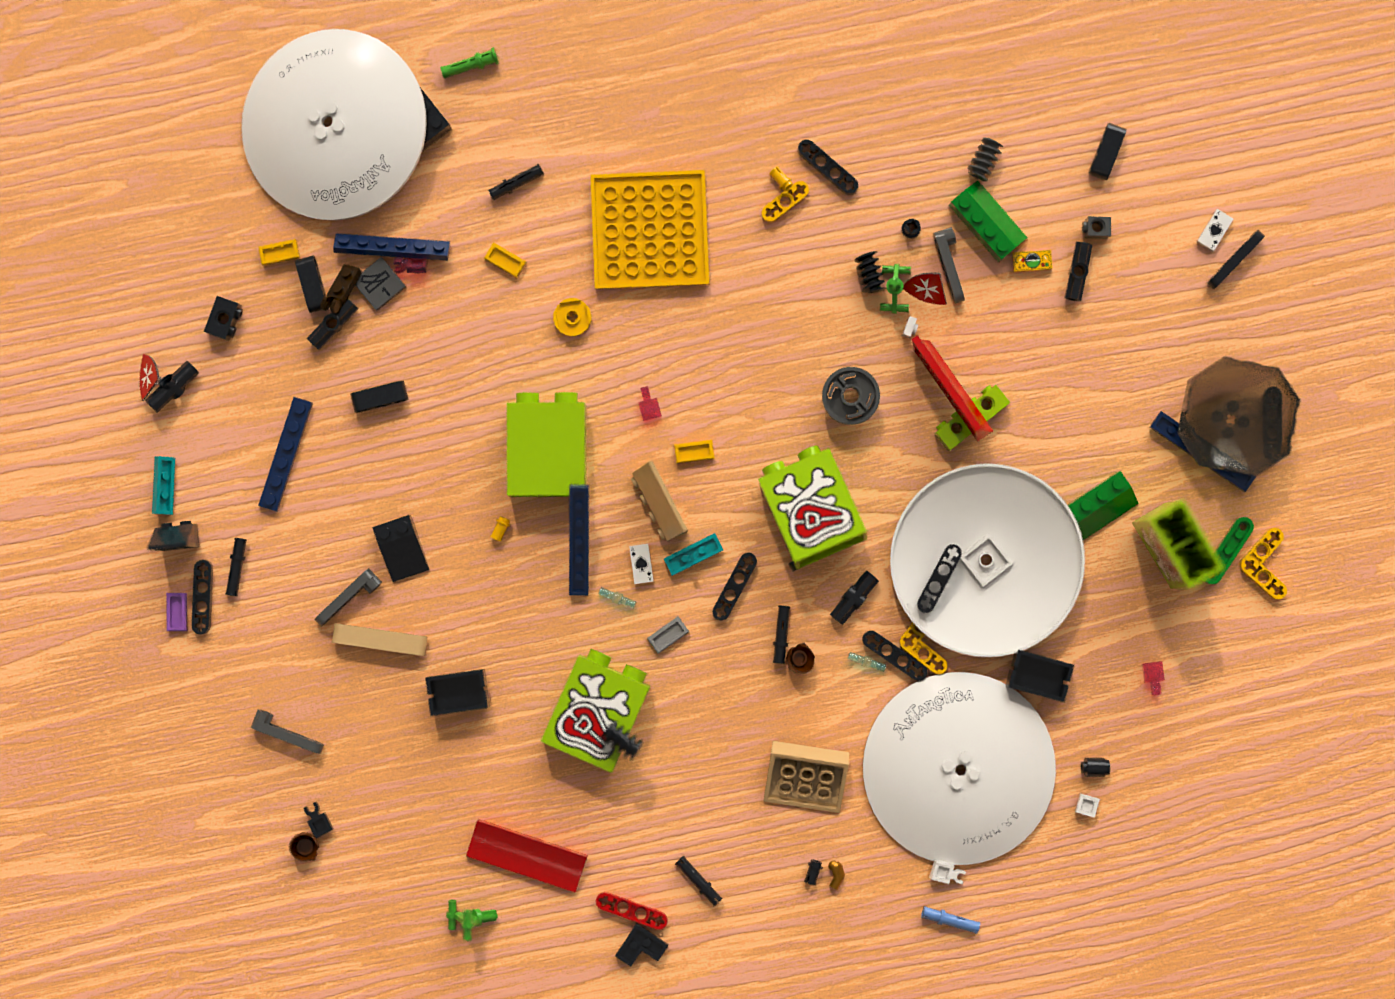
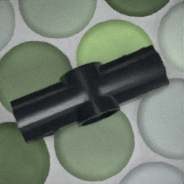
[1064,242,1093,302]
[306,298,359,350]
[145,361,199,413]
[830,570,879,625]

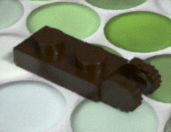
[320,264,362,313]

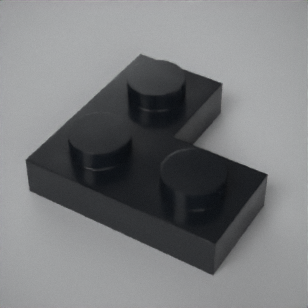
[615,923,669,967]

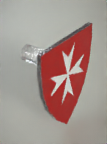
[903,272,947,305]
[139,354,163,401]

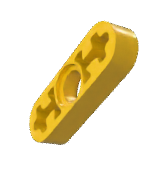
[762,181,809,223]

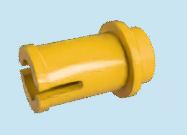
[769,166,793,191]
[490,516,510,542]

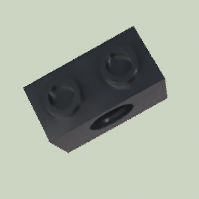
[204,296,243,341]

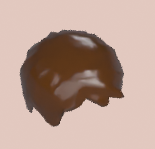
[786,643,815,674]
[289,832,319,862]

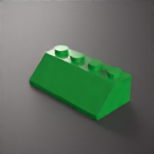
[949,180,1028,263]
[1067,471,1139,540]

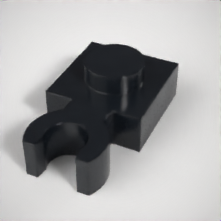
[304,802,334,838]

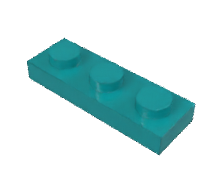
[152,456,175,515]
[664,533,723,576]

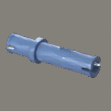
[921,906,980,934]

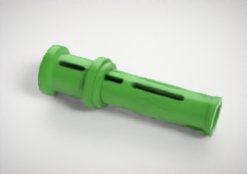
[440,47,499,79]

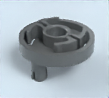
[822,367,880,425]

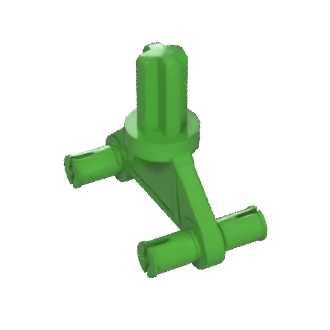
[880,264,911,314]
[446,900,498,941]

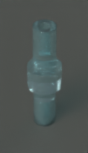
[598,587,637,609]
[848,652,886,672]

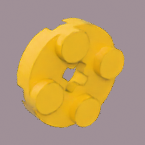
[553,298,592,337]

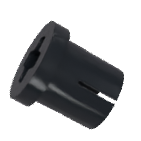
[901,219,921,238]

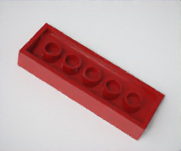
[911,335,993,442]
[466,819,588,893]

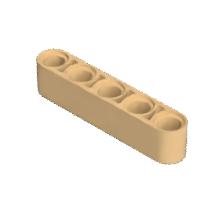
[332,623,428,656]

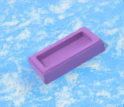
[166,593,187,631]

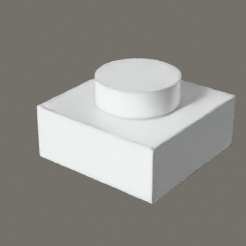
[902,316,919,338]
[1075,793,1100,818]

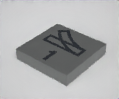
[355,257,406,311]

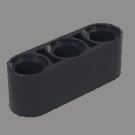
[1089,123,1127,181]
[295,255,326,313]
[350,381,409,413]

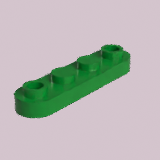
[1204,517,1254,584]

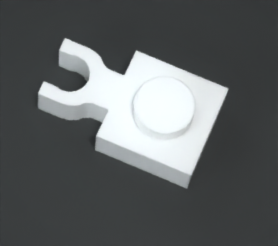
[929,859,966,884]

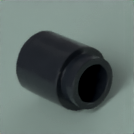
[1080,758,1110,777]

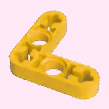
[1239,528,1287,599]
[899,622,947,674]

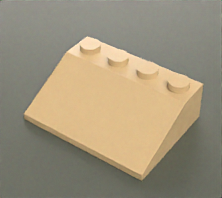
[631,460,688,542]
[764,741,849,813]

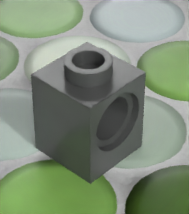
[1082,216,1111,239]

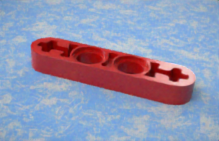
[596,892,668,930]

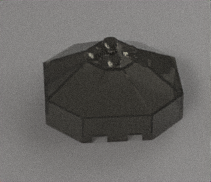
[1177,357,1301,477]

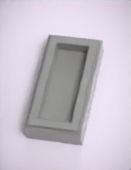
[647,616,689,654]

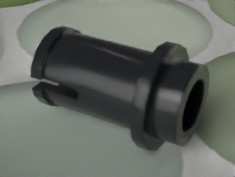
[804,859,823,885]

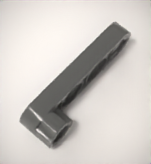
[933,227,965,304]
[315,568,382,627]
[251,709,324,754]

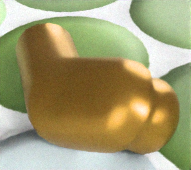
[828,860,845,890]

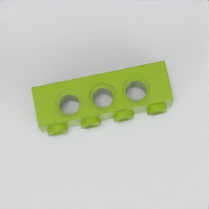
[934,385,1010,451]

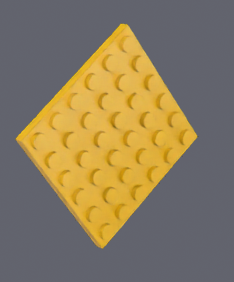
[590,170,709,289]

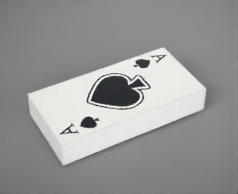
[1196,209,1233,252]
[629,544,654,584]

